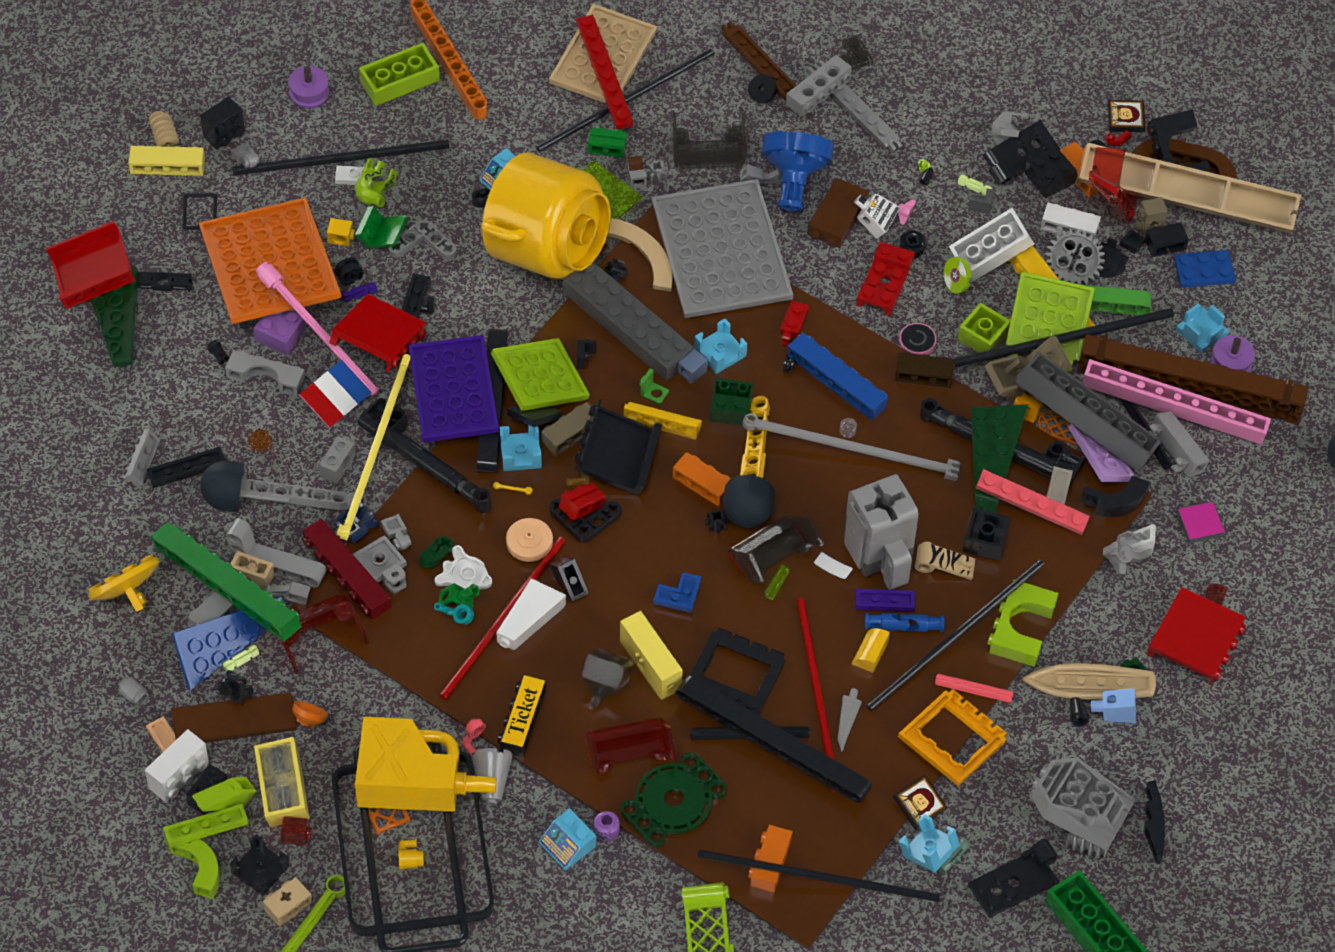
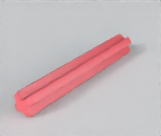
[935,674,1013,703]

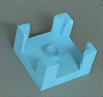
[694,319,747,374]
[500,425,542,471]
[899,814,960,873]

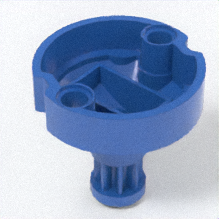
[762,131,834,212]

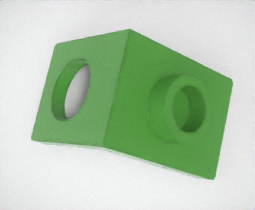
[639,368,669,405]

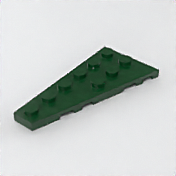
[92,266,138,367]
[971,405,1029,513]

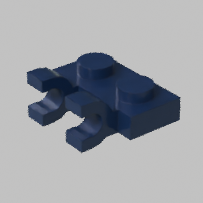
[333,502,379,543]

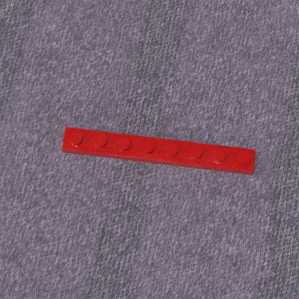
[576,15,633,129]

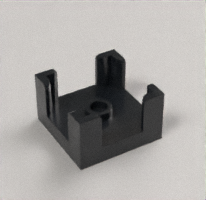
[230,834,290,896]

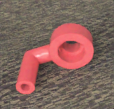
[461,719,486,756]

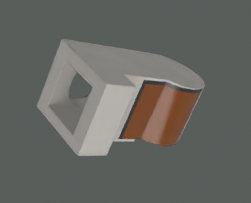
[626,155,647,189]

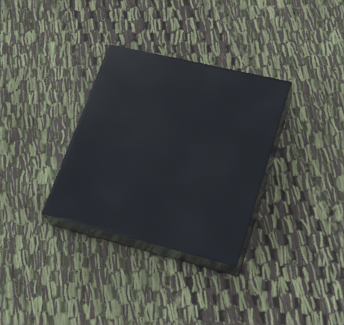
[507,405,561,427]

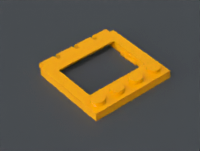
[898,689,1008,787]

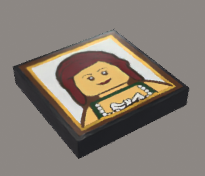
[1107,100,1146,133]
[892,775,948,830]

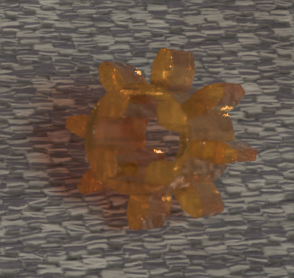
[248,428,273,453]

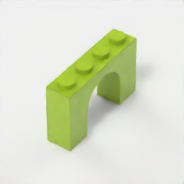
[988,579,1059,667]

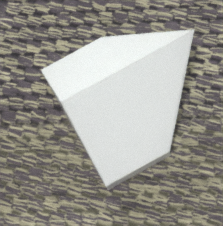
[1126,524,1156,552]

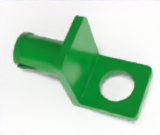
[438,583,480,609]

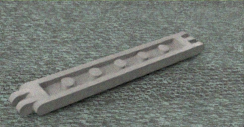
[806,60,901,152]

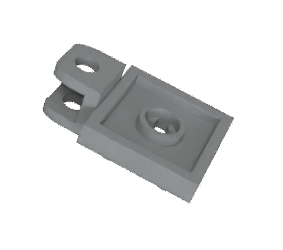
[353,535,407,594]

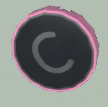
[899,323,936,355]

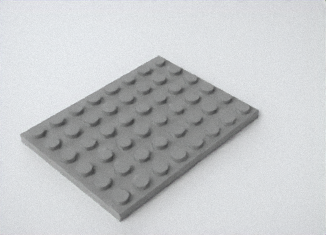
[651,179,793,318]

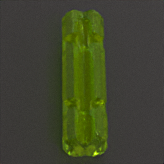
[764,565,789,599]

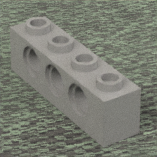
[786,55,852,117]

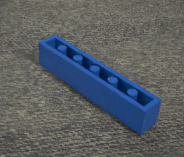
[787,333,888,421]

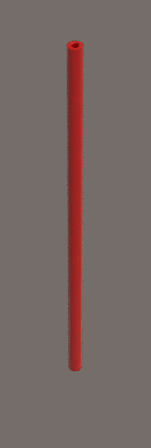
[440,537,566,700]
[797,598,837,792]

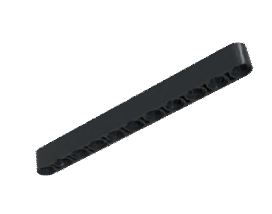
[675,675,872,803]

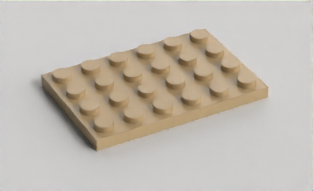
[549,4,657,104]

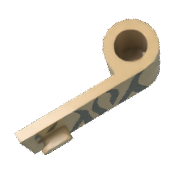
[915,542,975,580]

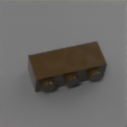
[895,352,955,388]

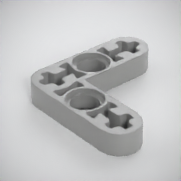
[388,220,457,260]

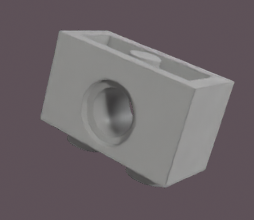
[319,436,356,484]

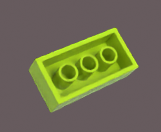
[359,43,440,106]

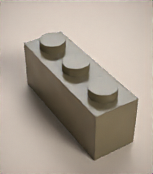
[541,402,591,457]

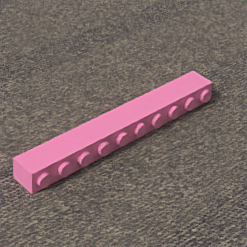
[1082,359,1271,445]

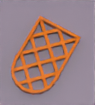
[1038,410,1080,447]

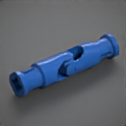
[864,612,945,632]

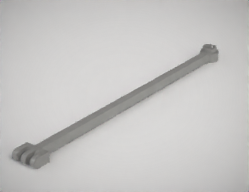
[743,413,961,481]

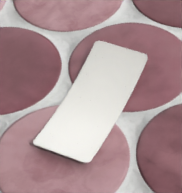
[814,552,853,579]

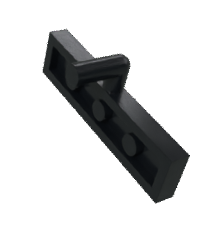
[401,273,435,318]

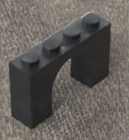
[1147,109,1211,173]

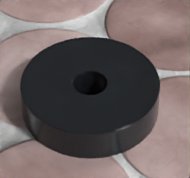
[748,74,777,103]

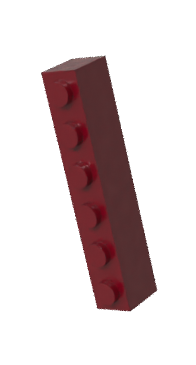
[302,518,391,620]

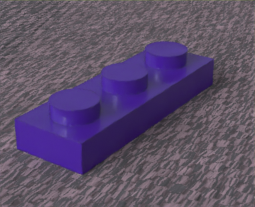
[855,589,915,612]

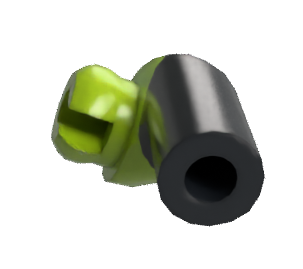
[918,159,934,186]

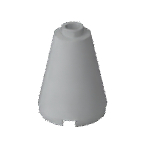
[472,748,512,806]

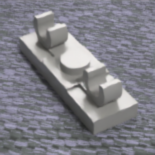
[122,429,160,487]

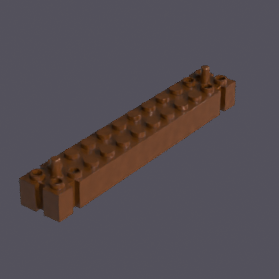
[1077,334,1309,425]

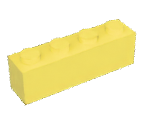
[129,145,205,176]

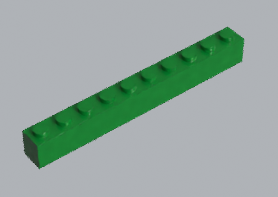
[151,522,301,642]

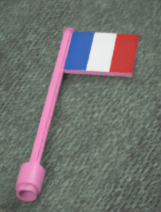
[255,262,379,428]

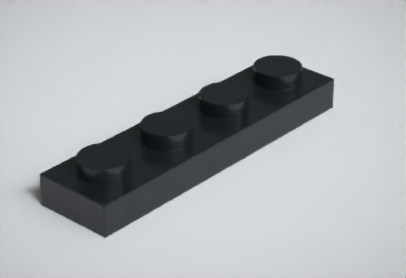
[147,446,225,488]

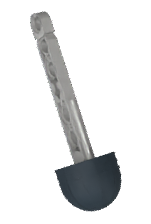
[200,460,367,512]

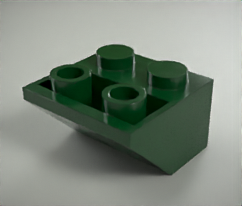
[710,378,753,426]

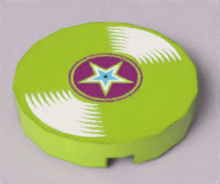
[943,256,972,294]

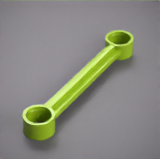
[281,875,346,952]

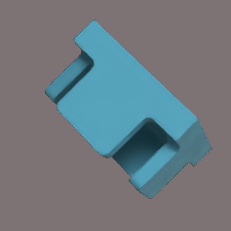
[1176,304,1229,353]

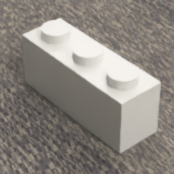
[1040,203,1101,241]

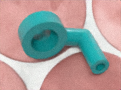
[434,603,474,625]

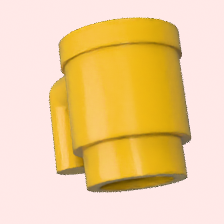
[398,840,424,870]

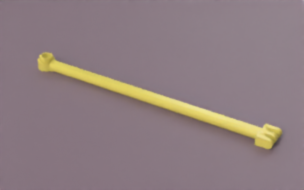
[337,354,410,540]

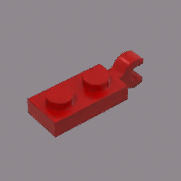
[780,300,809,346]

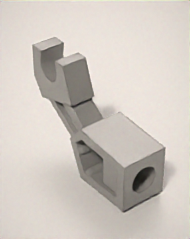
[740,164,782,185]
[263,581,311,605]

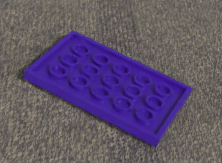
[409,335,499,443]

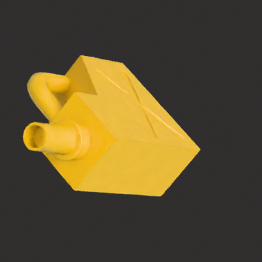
[355,717,497,812]

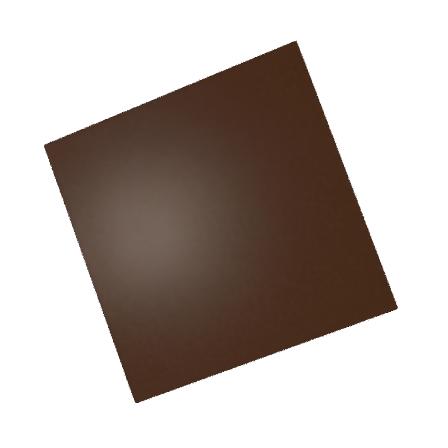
[290,206,1151,948]

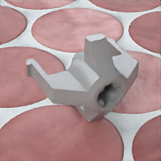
[991,111,1028,153]
[1103,531,1152,575]

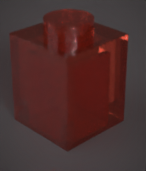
[280,816,312,846]

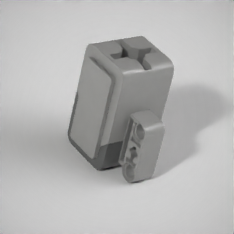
[844,474,918,590]

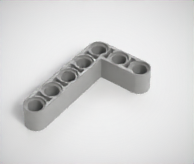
[226,518,327,588]

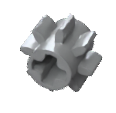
[646,160,668,183]

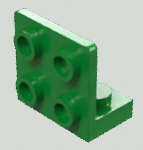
[355,206,408,249]

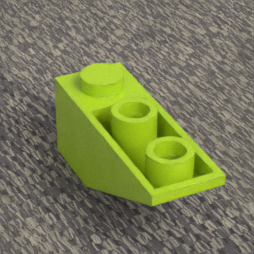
[192,777,257,811]

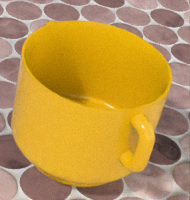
[481,152,611,279]

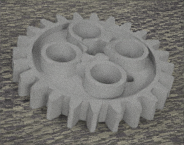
[1045,229,1105,285]

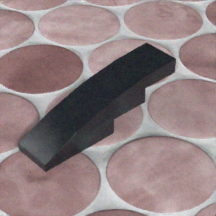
[1143,780,1165,865]

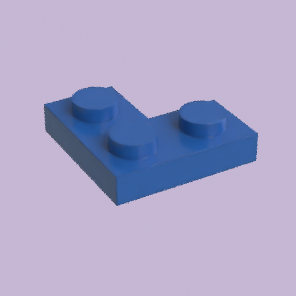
[654,572,701,613]

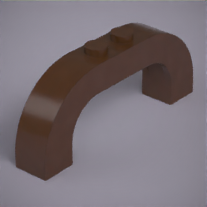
[1132,139,1237,179]

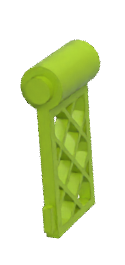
[682,882,734,952]

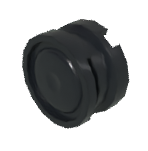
[899,230,926,259]
[334,257,364,286]

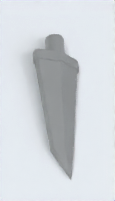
[837,688,862,752]

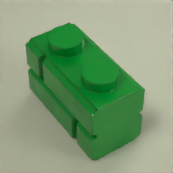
[588,127,627,158]

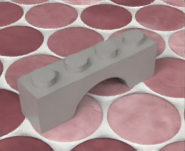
[225,350,305,397]

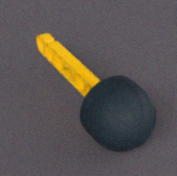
[723,396,775,528]

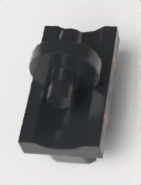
[217,670,254,704]

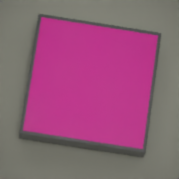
[1176,501,1226,544]

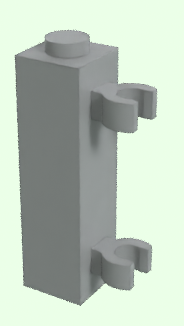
[1149,411,1210,477]

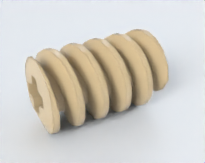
[149,111,179,147]

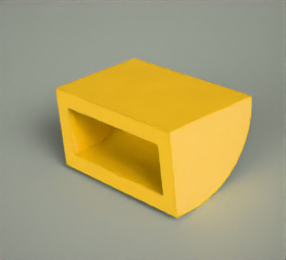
[852,628,890,673]

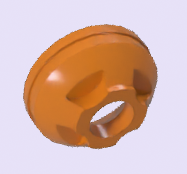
[292,701,328,727]

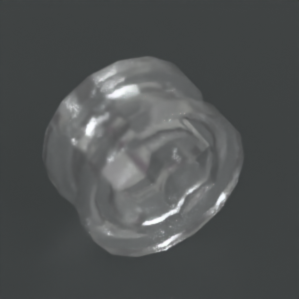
[840,418,857,438]

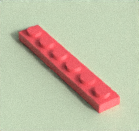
[976,469,1090,535]

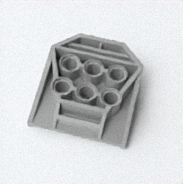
[1029,758,1136,851]

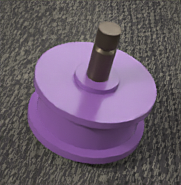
[289,66,329,108]
[1211,335,1255,372]

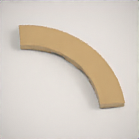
[608,218,672,292]

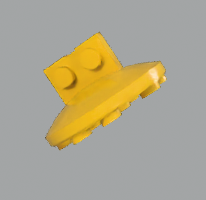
[88,554,160,612]

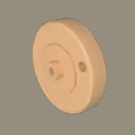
[506,518,553,562]

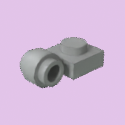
[231,144,260,168]
[381,514,411,551]

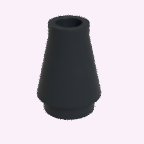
[1070,697,1090,727]

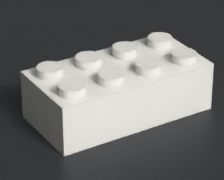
[949,208,1034,283]

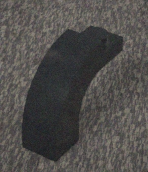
[1081,476,1150,517]

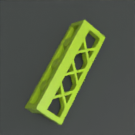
[163,804,248,848]

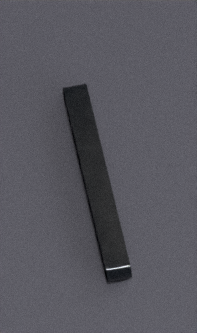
[477,329,508,473]

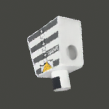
[854,194,900,239]

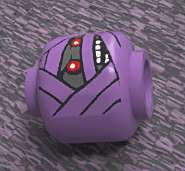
[593,811,620,842]

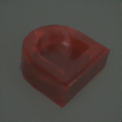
[1206,583,1228,605]

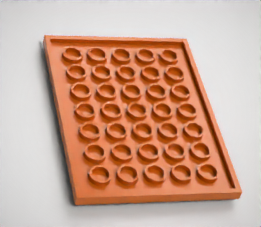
[199,197,341,324]

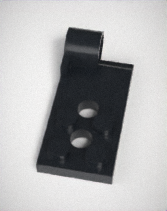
[983,120,1060,186]
[968,839,1059,918]

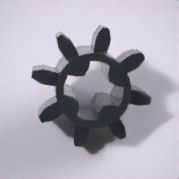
[604,258,627,282]
[705,508,729,534]

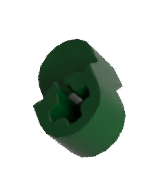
[418,536,454,569]

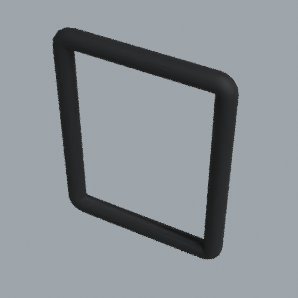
[182,193,217,230]

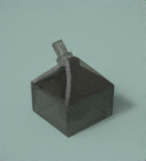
[581,648,635,708]

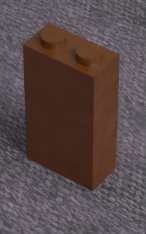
[807,178,869,248]

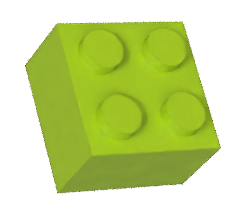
[957,303,1010,352]

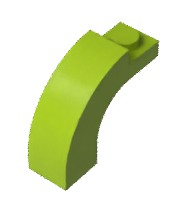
[168,839,220,900]

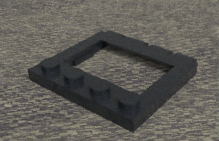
[690,627,785,715]

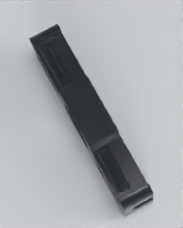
[137,272,192,292]

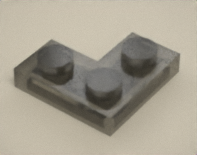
[839,35,874,71]

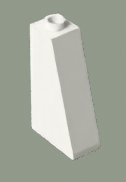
[497,579,566,650]

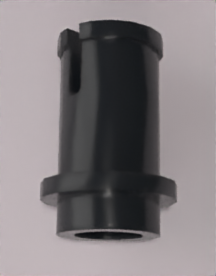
[208,340,229,365]

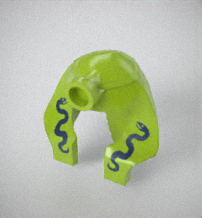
[355,158,398,207]

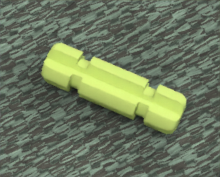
[958,174,993,196]
[222,645,259,672]

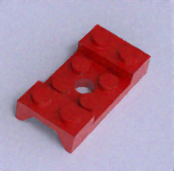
[856,242,915,316]

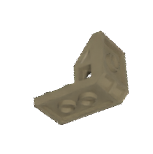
[985,335,1072,401]

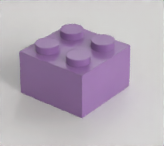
[254,310,307,355]

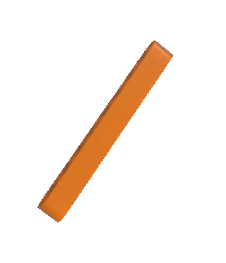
[410,0,488,120]

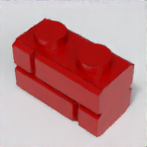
[559,482,606,521]

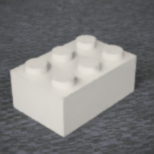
[145,729,209,802]

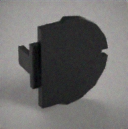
[1084,238,1129,278]

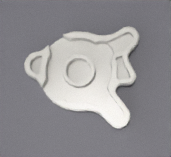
[435,545,492,590]

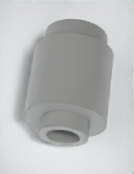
[119,677,149,706]

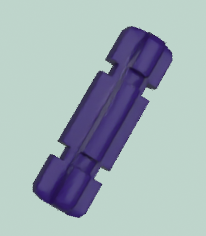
[341,282,377,302]

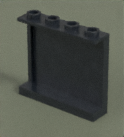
[574,399,662,496]

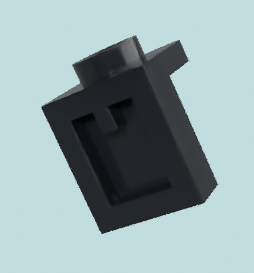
[577,339,596,369]

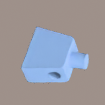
[1091,689,1136,723]

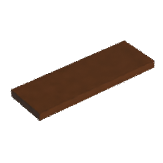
[171,692,297,743]

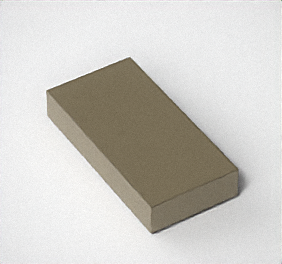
[1046,466,1073,505]

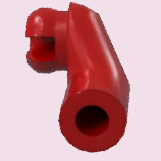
[1105,131,1131,146]

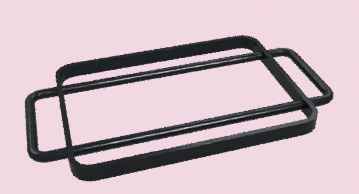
[332,742,494,952]

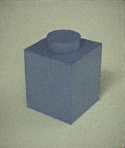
[678,349,708,384]

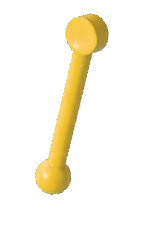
[493,482,533,495]

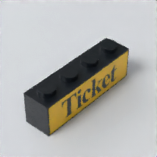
[498,674,547,758]

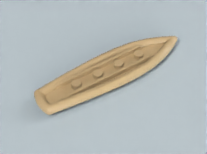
[1022,663,1156,700]

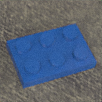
[1174,250,1236,288]

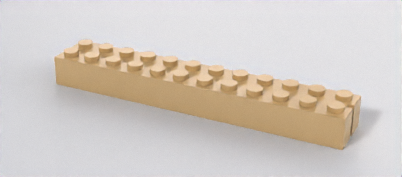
[1077,143,1301,233]

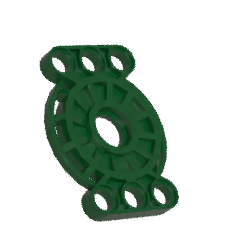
[621,752,727,848]

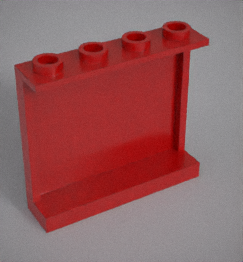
[45,221,135,309]
[329,294,427,373]
[1147,587,1247,685]

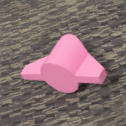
[898,200,916,226]

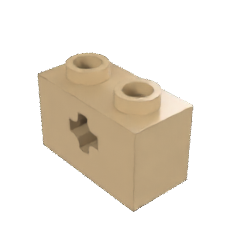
[230,551,275,590]
[263,877,312,927]

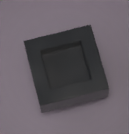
[1120,229,1146,254]

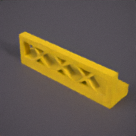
[624,402,702,440]

